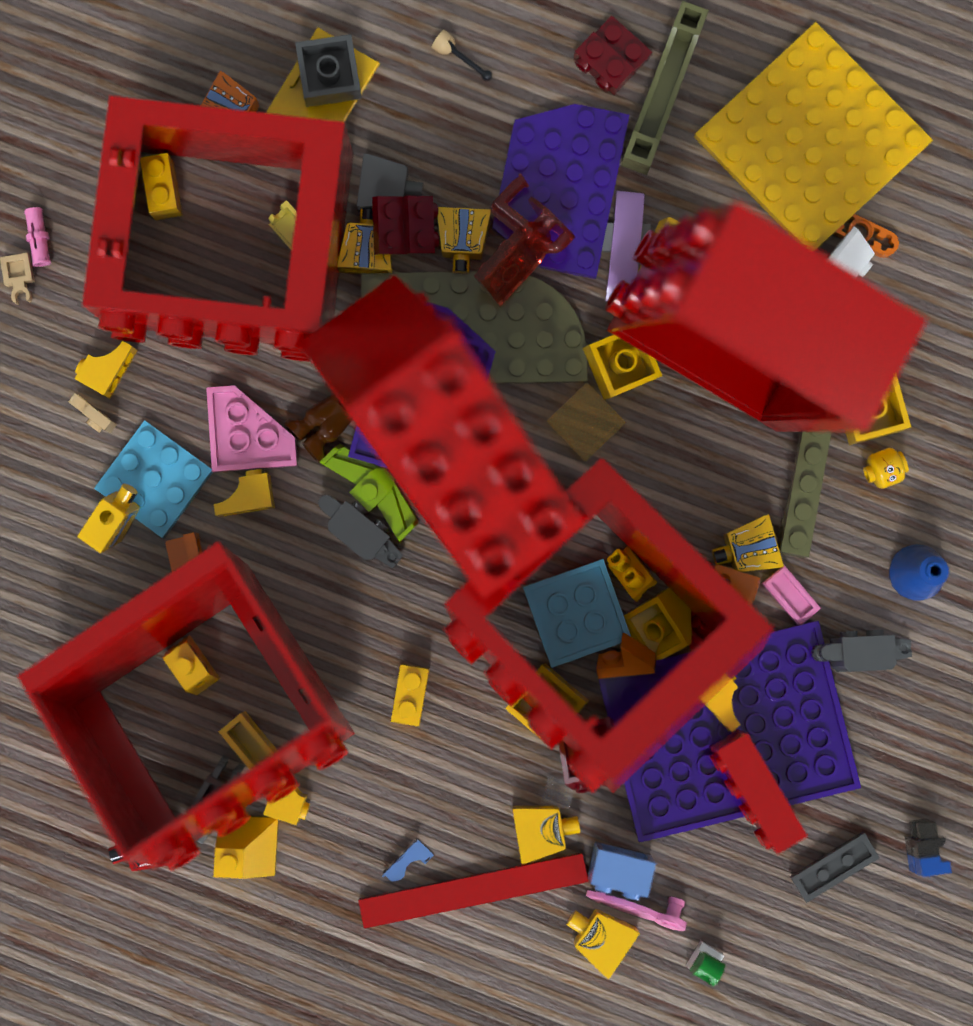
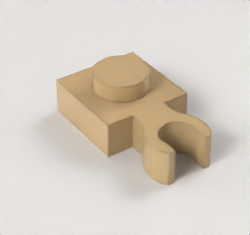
[0,253,35,305]
[68,393,117,433]

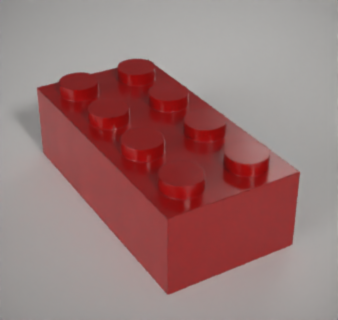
[709,729,808,855]

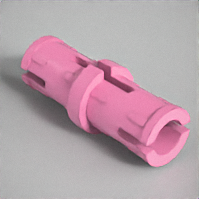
[24,207,51,267]

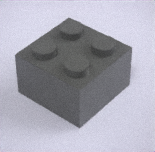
[295,34,361,107]

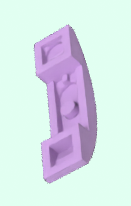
[605,191,644,302]

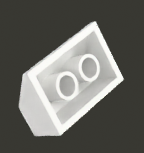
[828,227,875,278]

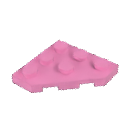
[206,385,298,473]

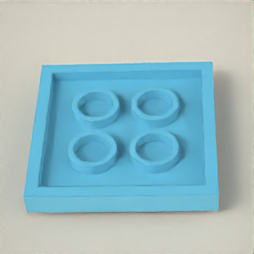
[94,420,213,538]
[523,559,631,668]

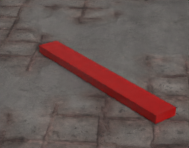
[358,852,588,929]

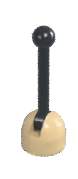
[431,29,492,81]

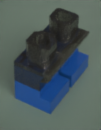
[904,819,952,877]

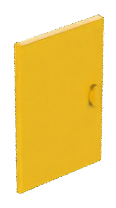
[266,27,380,122]

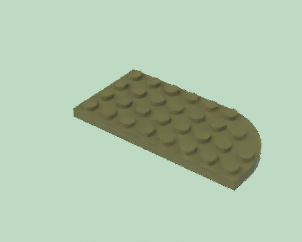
[361,271,588,384]

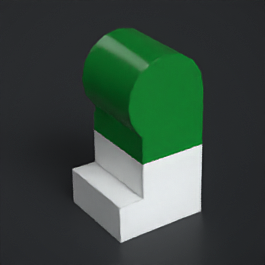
[686,940,726,987]

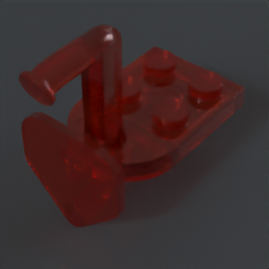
[474,173,575,307]

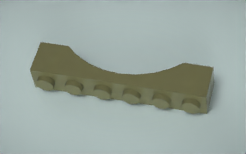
[621,0,709,175]
[777,432,832,558]

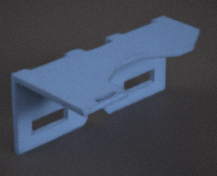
[382,839,434,882]

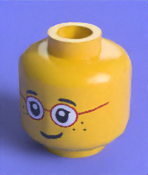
[863,448,909,489]

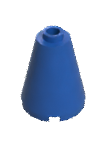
[889,544,949,601]

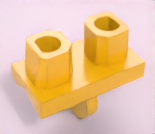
[607,546,658,602]

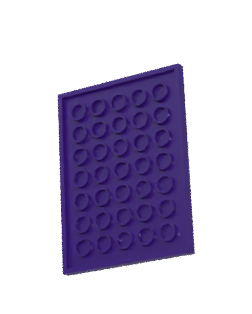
[597,621,861,843]

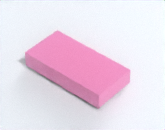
[762,565,821,625]

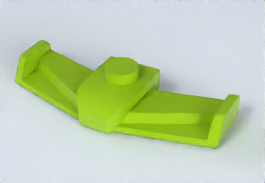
[320,444,419,543]

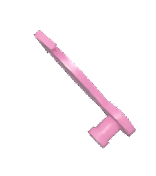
[586,890,687,931]

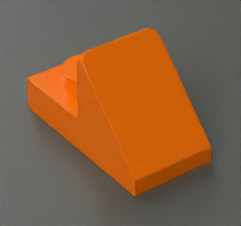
[596,633,657,679]

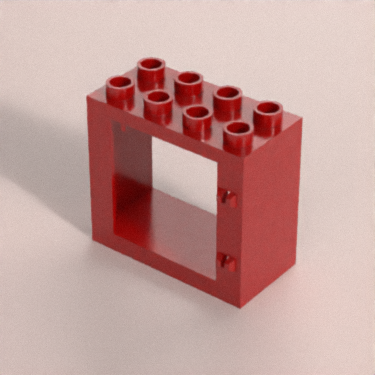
[82,96,354,362]
[605,201,928,432]
[298,274,584,598]
[443,458,774,793]
[17,541,355,871]

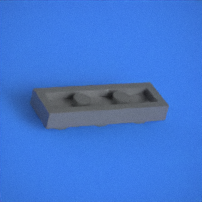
[790,832,880,903]

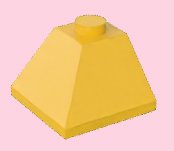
[624,588,692,660]
[213,816,279,879]

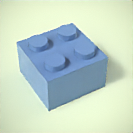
[587,841,656,900]

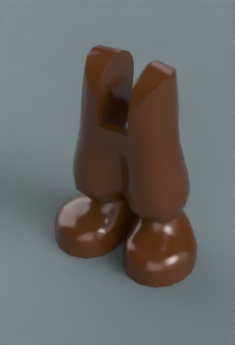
[284,393,353,463]

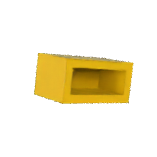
[140,153,183,221]
[391,664,430,727]
[219,711,277,769]

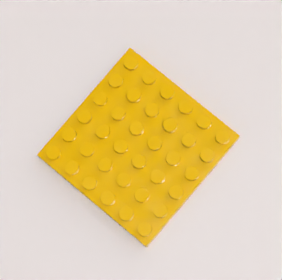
[694,22,933,250]

